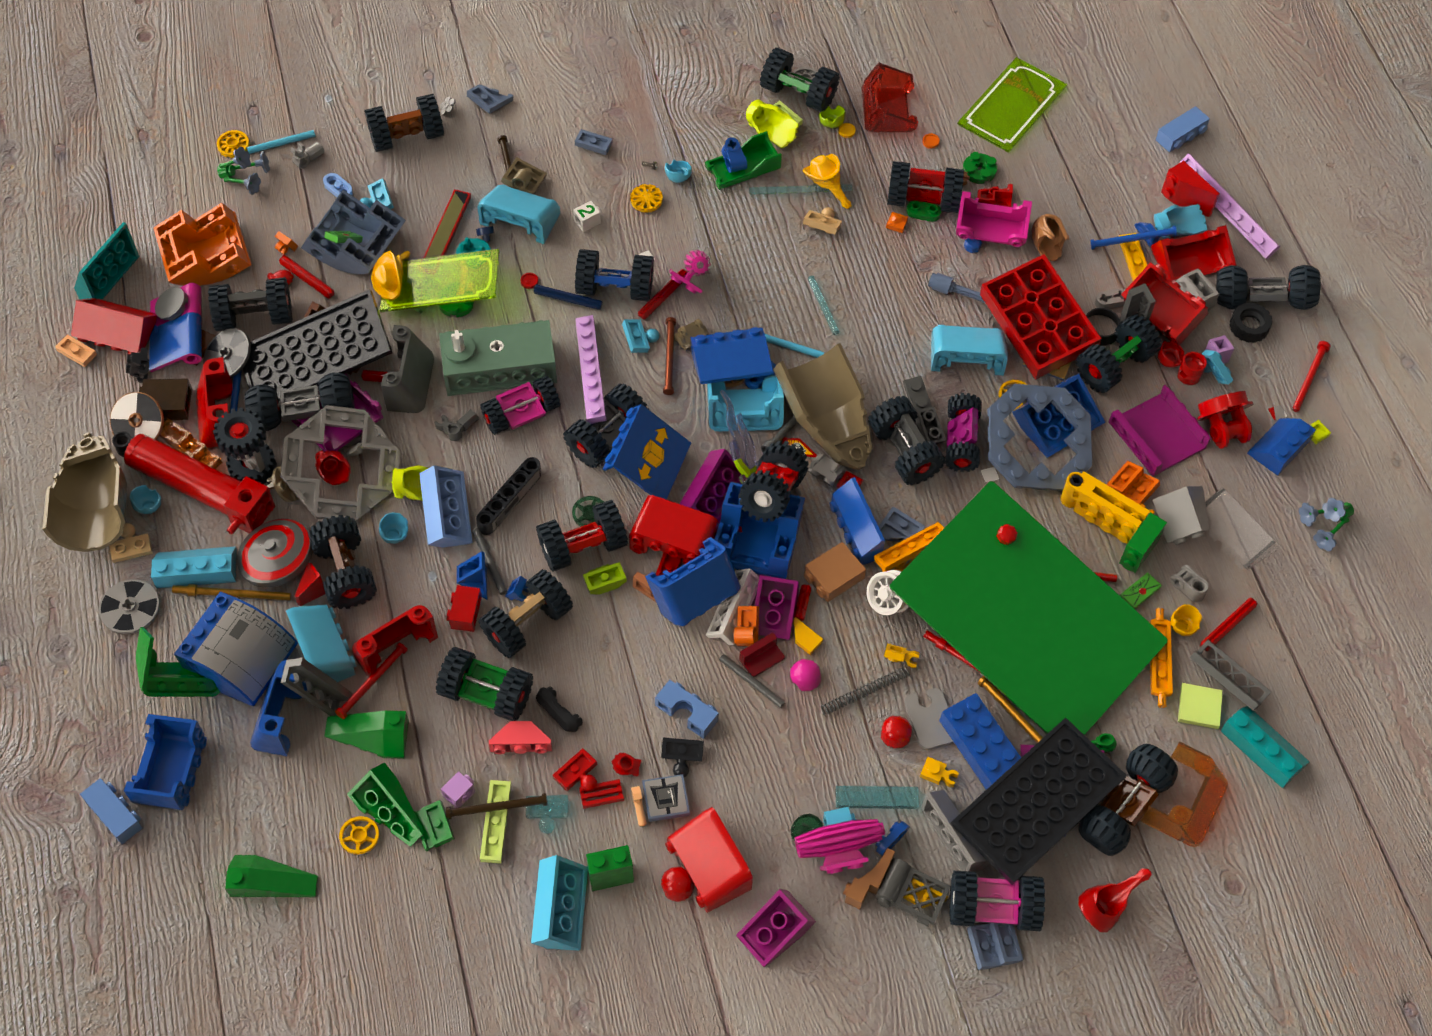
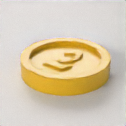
[839,123,856,138]

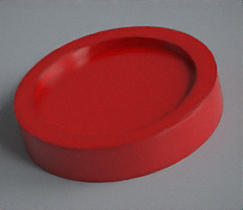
[520,273,538,289]

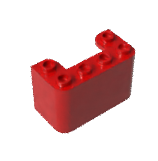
[1121,262,1209,345]
[629,495,719,564]

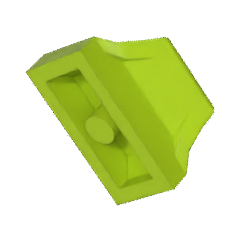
[583,562,627,595]

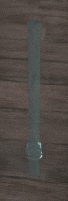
[749,184,853,194]

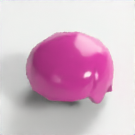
[790,659,821,691]

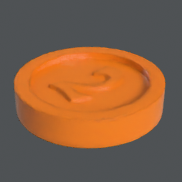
[922,133,940,149]

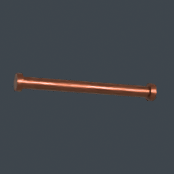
[663,317,676,395]

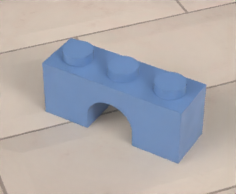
[655,680,719,739]

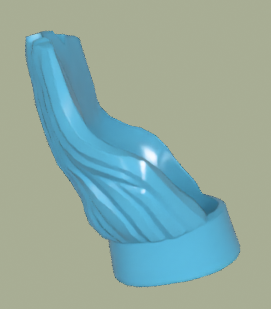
[1154,204,1207,239]

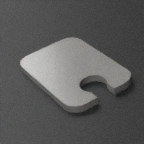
[904,688,954,750]

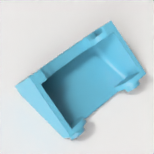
[477,185,560,244]
[931,325,1008,376]
[707,376,784,432]

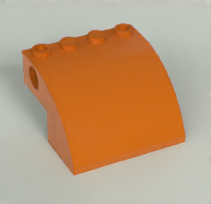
[153,203,252,286]

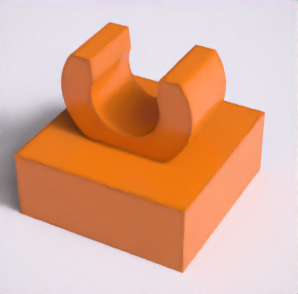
[274,231,298,255]

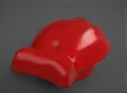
[267,270,294,285]
[612,753,641,777]

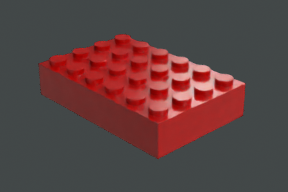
[980,254,1101,380]

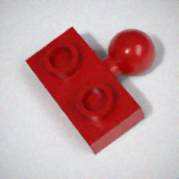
[553,748,597,791]

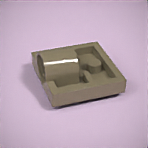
[501,157,547,194]

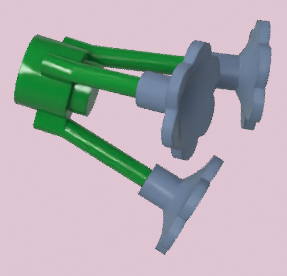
[217,147,270,195]
[1299,498,1354,551]

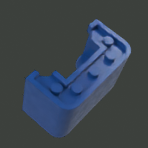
[645,537,741,626]
[124,714,207,810]

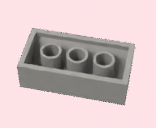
[921,790,989,873]

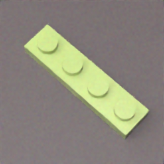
[480,780,511,863]

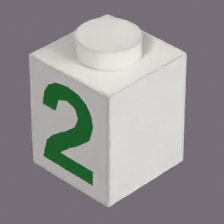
[573,201,602,232]

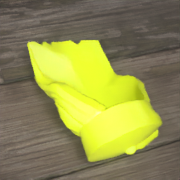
[746,100,799,148]
[391,465,428,501]

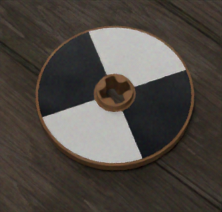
[110,392,164,440]

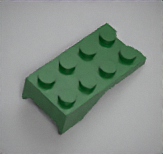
[705,131,782,190]

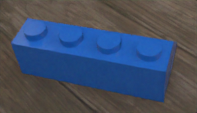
[829,477,885,565]

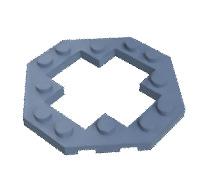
[987,384,1092,491]

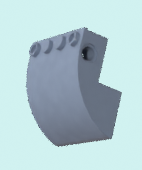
[301,190,406,274]

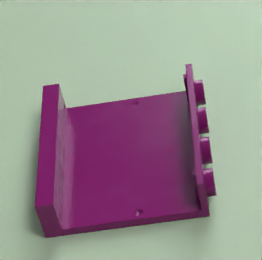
[291,374,383,451]
[1109,384,1211,477]

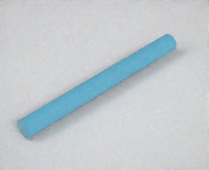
[247,130,315,154]
[765,334,824,358]

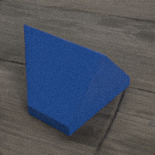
[457,552,488,600]

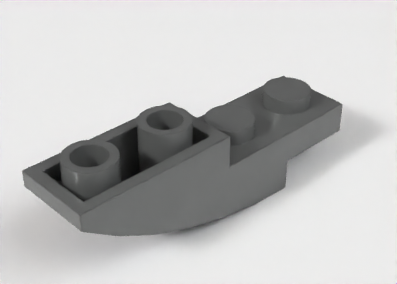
[903,376,946,444]

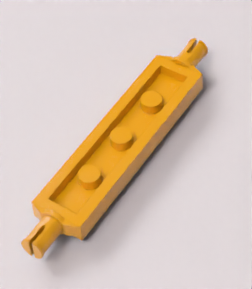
[1150,608,1173,708]

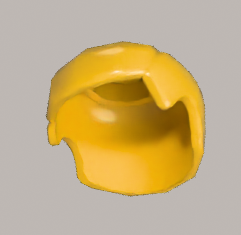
[1171,604,1202,636]

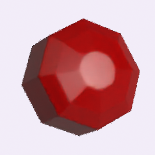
[996,524,1018,545]

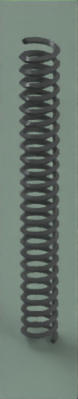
[821,667,910,716]

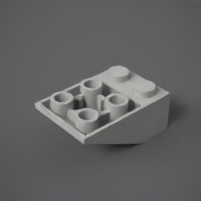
[1176,269,1219,309]

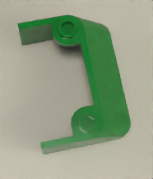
[135,627,220,697]

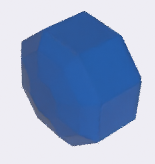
[964,238,982,253]

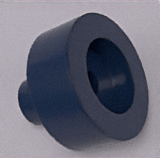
[476,226,494,242]

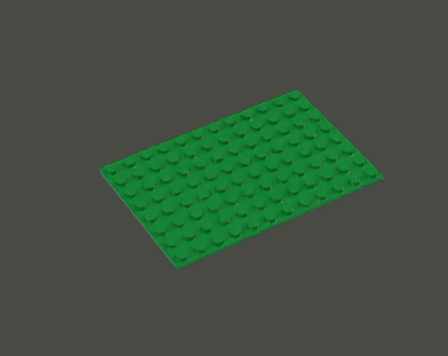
[889,481,1168,735]

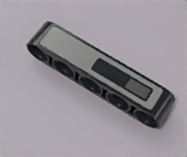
[476,457,541,535]

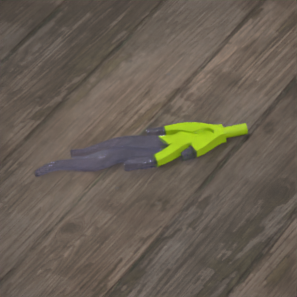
[720,390,759,484]

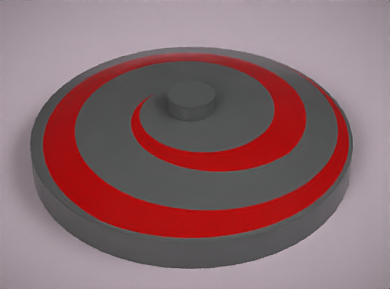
[237,518,313,588]

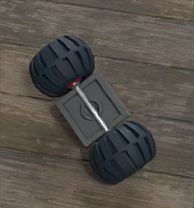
[1216,265,1321,310]
[244,372,355,431]

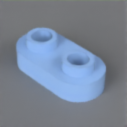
[323,173,353,197]

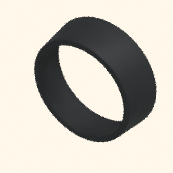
[1086,308,1121,346]

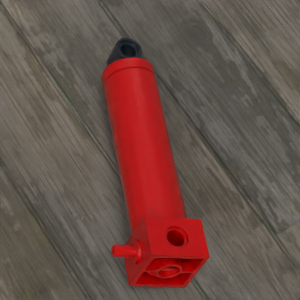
[112,431,276,534]

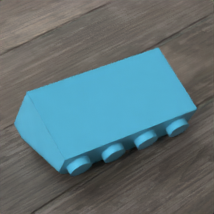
[285,604,357,682]

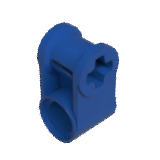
[721,137,747,173]

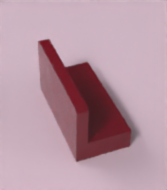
[739,632,785,677]

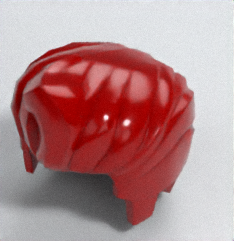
[315,450,351,485]

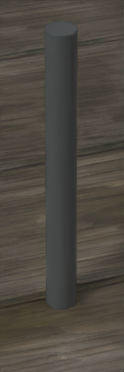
[472,528,507,595]
[719,654,785,708]

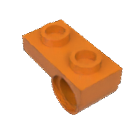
[734,606,759,646]

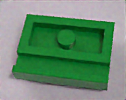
[414,800,455,852]

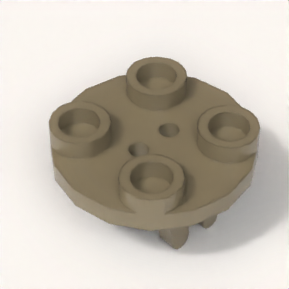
[267,465,299,502]

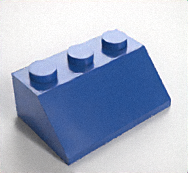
[1247,418,1316,476]

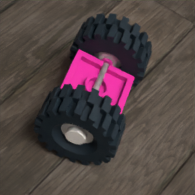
[949,870,1045,932]

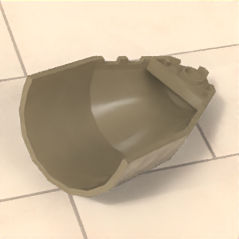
[773,343,872,470]
[42,432,127,552]

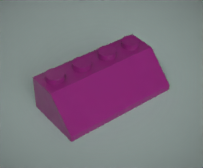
[680,449,745,524]

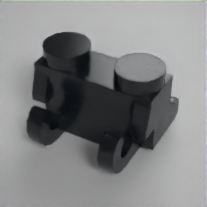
[125,348,149,383]

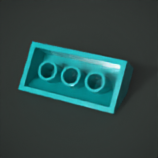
[1221,706,1310,788]

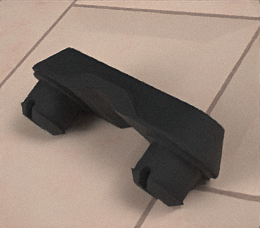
[536,686,583,732]

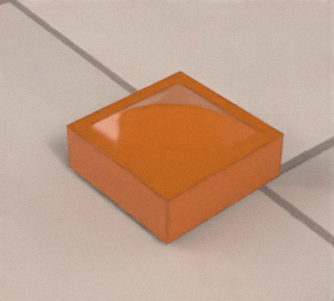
[886,212,908,233]

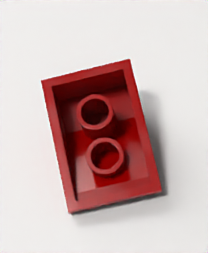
[1161,161,1220,217]

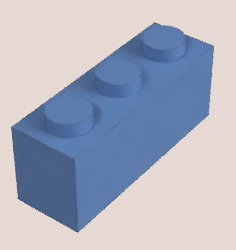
[1156,106,1210,153]
[80,778,143,845]

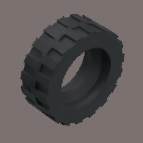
[1229,302,1273,343]

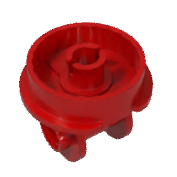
[1197,391,1254,449]

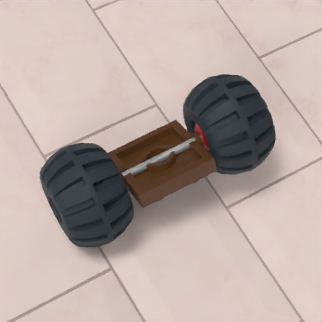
[1079,744,1178,856]

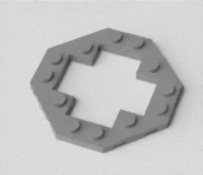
[280,405,400,521]

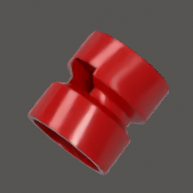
[1177,352,1207,385]

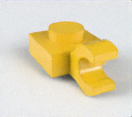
[884,643,920,668]

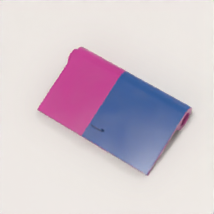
[149,283,202,372]

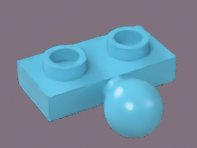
[360,178,394,209]
[622,319,660,353]
[1202,350,1233,385]

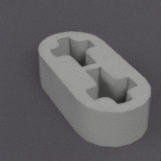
[1095,288,1125,309]

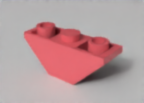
[489,721,552,754]

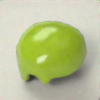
[819,105,846,128]

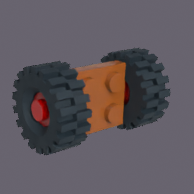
[364,94,444,152]

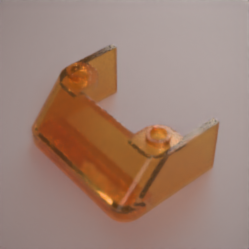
[1141,741,1228,847]

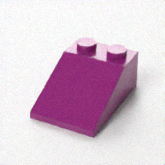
[755,575,800,640]
[736,889,816,967]

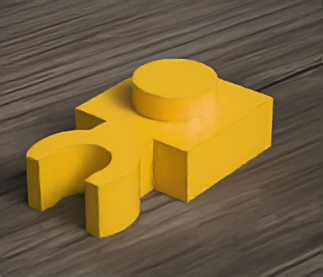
[920,757,959,787]

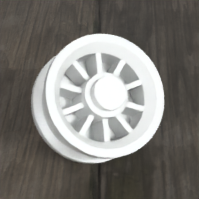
[867,570,909,615]

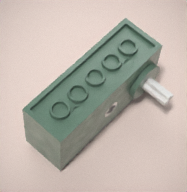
[439,320,557,396]

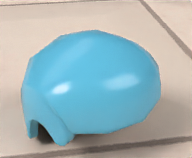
[665,160,692,183]
[129,485,162,514]
[379,512,408,544]

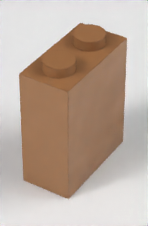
[804,542,866,602]

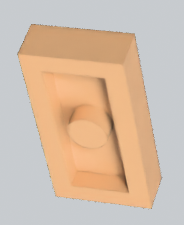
[55,334,97,367]

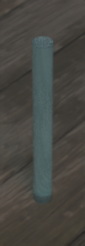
[808,276,840,335]

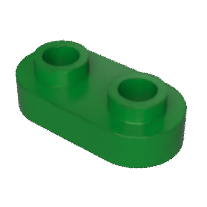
[906,201,941,222]

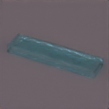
[835,786,919,809]

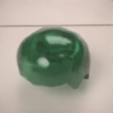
[790,813,823,842]

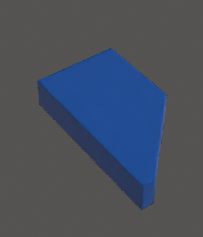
[1134,222,1160,248]

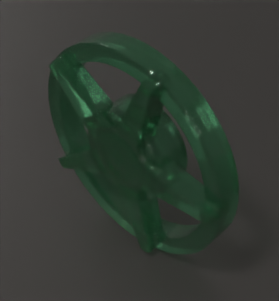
[572,496,604,527]

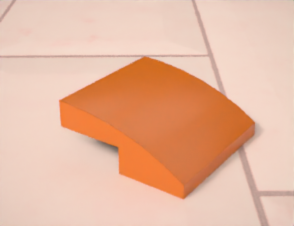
[1106,461,1160,505]

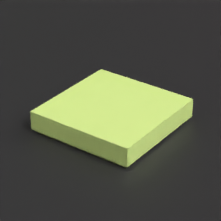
[1178,683,1223,729]

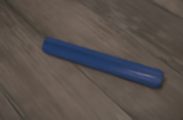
[534,285,603,310]

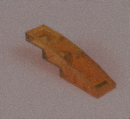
[160,418,223,469]

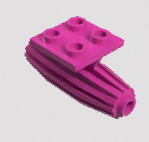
[669,250,711,294]
[795,819,885,874]

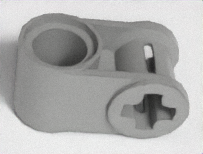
[1170,565,1209,602]

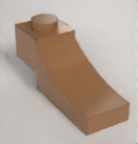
[843,848,895,910]

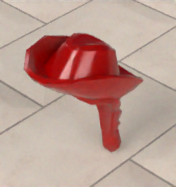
[1078,869,1152,932]

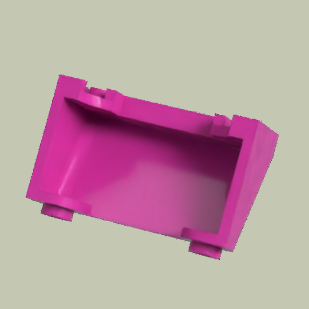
[956,191,1032,247]

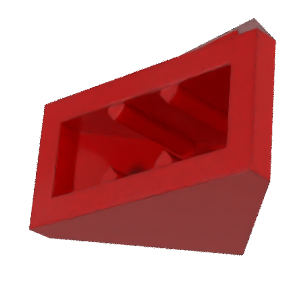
[294,563,326,606]

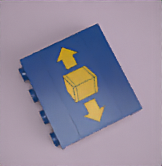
[603,404,691,500]

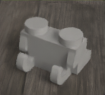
[808,453,845,487]

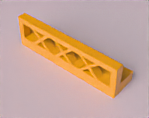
[874,522,944,572]

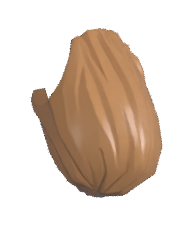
[1031,214,1069,261]

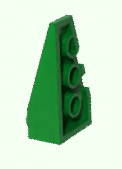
[324,710,409,759]
[347,762,425,847]
[225,855,318,897]

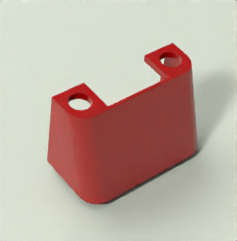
[196,357,233,448]

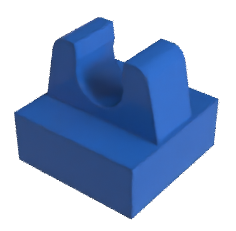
[505,576,528,602]

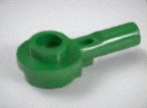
[1091,733,1117,752]

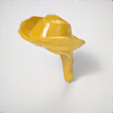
[803,154,852,209]
[371,251,410,301]

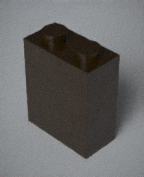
[139,379,192,420]

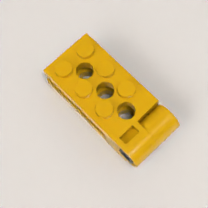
[1060,471,1150,544]

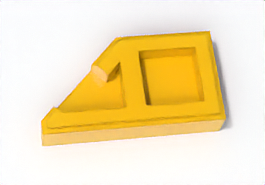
[793,617,823,655]
[903,878,949,908]

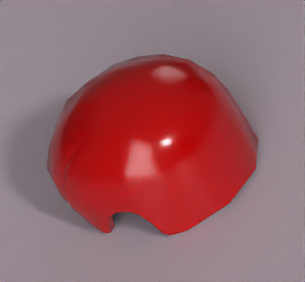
[1157,340,1185,368]
[881,716,912,748]
[661,866,694,902]

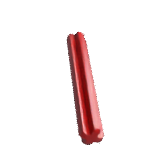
[279,255,335,299]
[638,269,687,320]
[1200,598,1258,651]

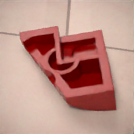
[977,184,1013,207]

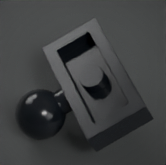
[661,737,704,778]

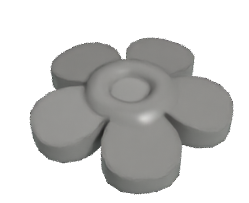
[440,97,456,115]

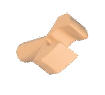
[631,786,647,827]

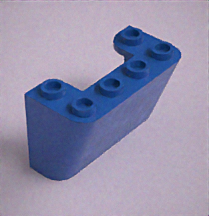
[250,660,308,756]

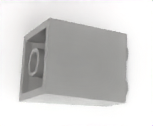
[1153,486,1209,545]

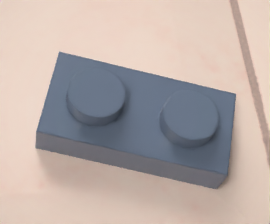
[574,129,613,155]

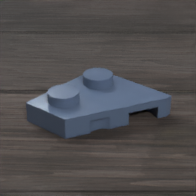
[467,84,513,114]
[878,507,925,542]

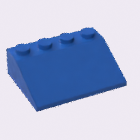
[690,327,773,384]
[1012,374,1105,458]

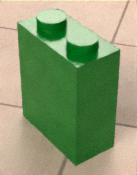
[1119,512,1167,573]
[586,845,634,892]

